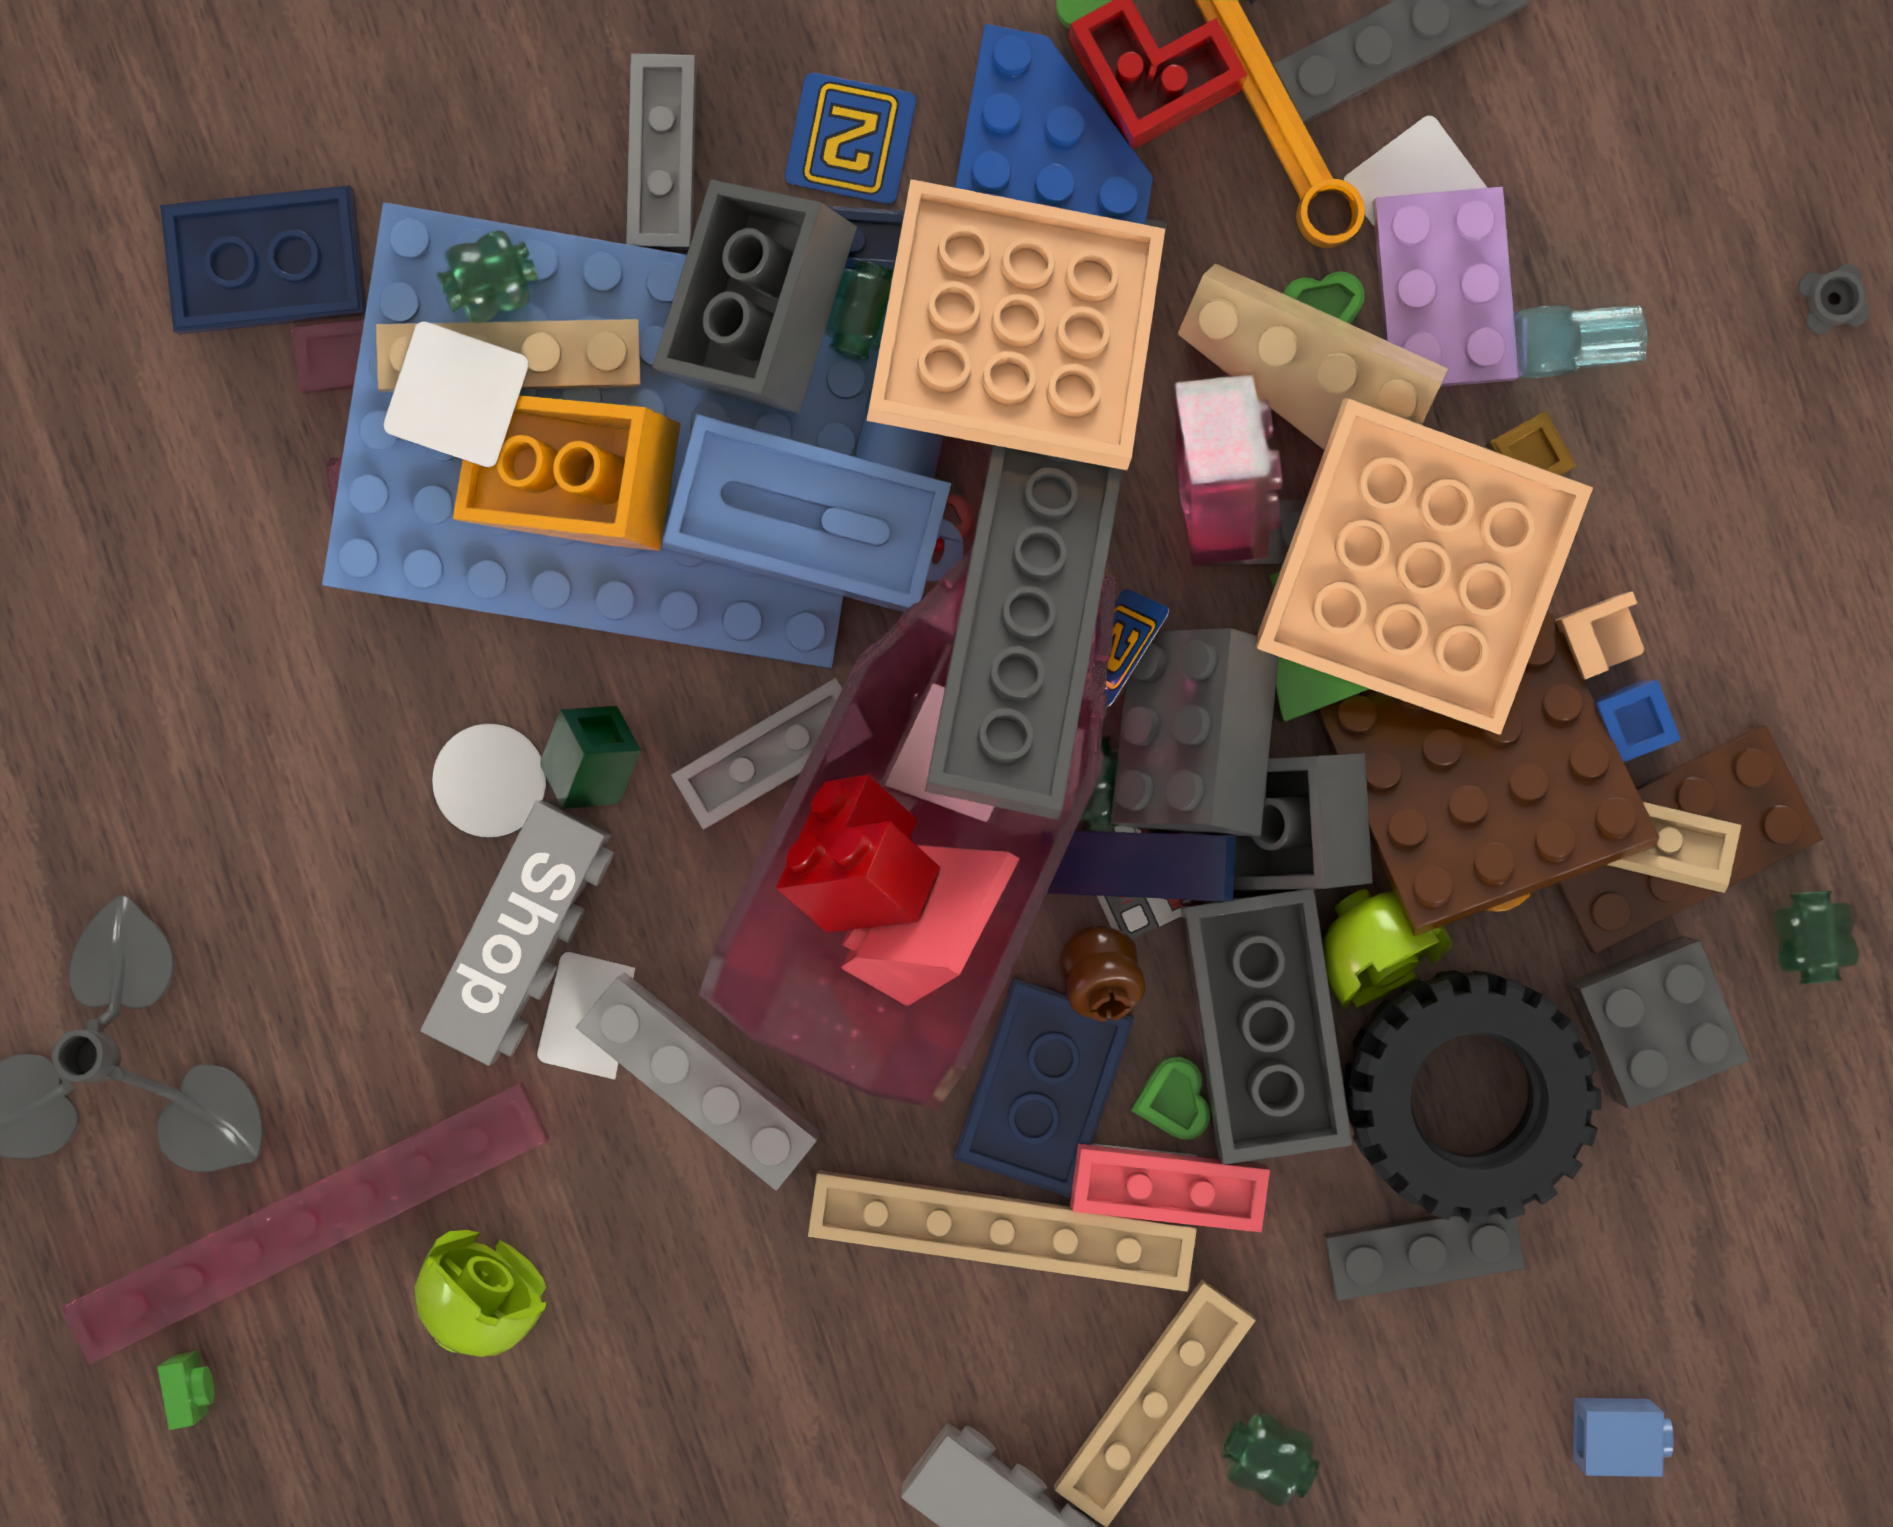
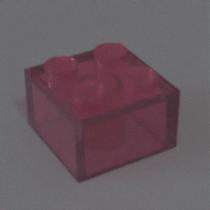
[1174,374,1282,566]

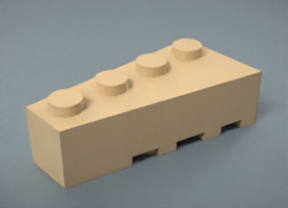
[1178,263,1448,450]

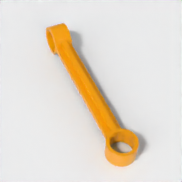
[1194,0,1365,248]

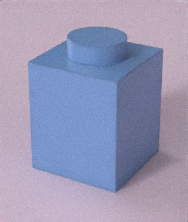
[1573,1398,1674,1477]

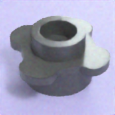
[1798,264,1869,334]

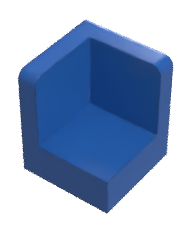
[1594,680,1681,762]

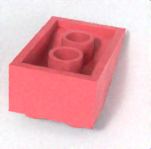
[841,845,1020,1006]

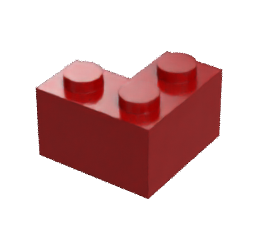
[1068,0,1247,150]
[776,774,941,932]

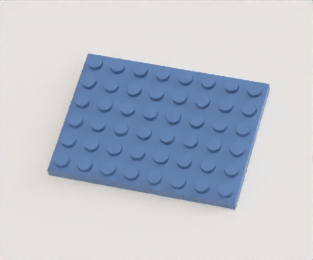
[322,202,890,668]

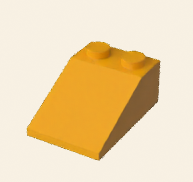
[453,395,681,551]

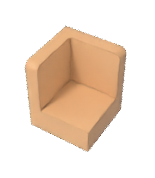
[1555,591,1644,680]

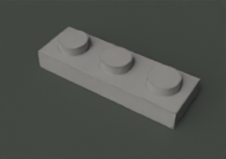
[626,53,697,251]
[671,678,869,830]

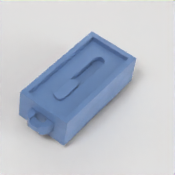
[662,414,964,614]

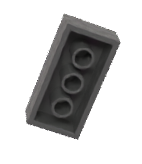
[1180,889,1352,1165]

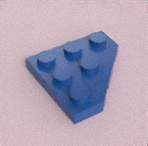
[955,24,1153,225]

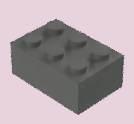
[652,179,857,414]
[1111,628,1279,836]

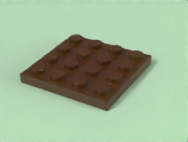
[1314,613,1660,936]

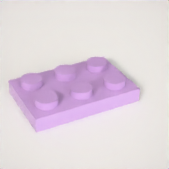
[1372,187,1519,387]

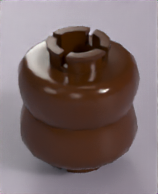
[1059,926,1146,1022]

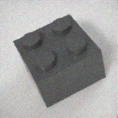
[1234,753,1373,890]
[1566,936,1750,1109]

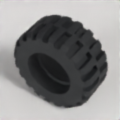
[1344,970,1601,1223]

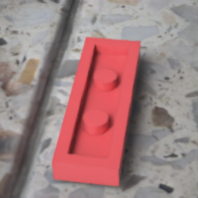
[1070,1144,1270,1232]

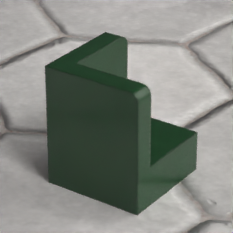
[540,706,641,809]

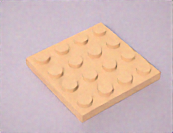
[867,179,1165,470]
[1255,399,1593,735]

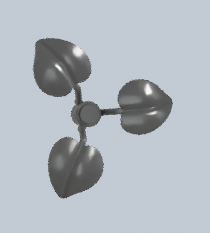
[0,895,264,1172]

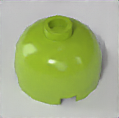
[1322,889,1453,1009]
[415,1230,547,1357]

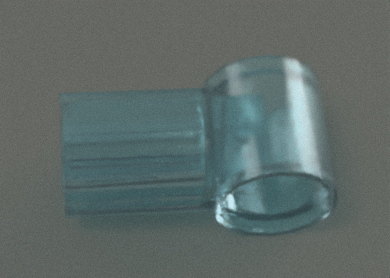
[1514,306,1648,378]

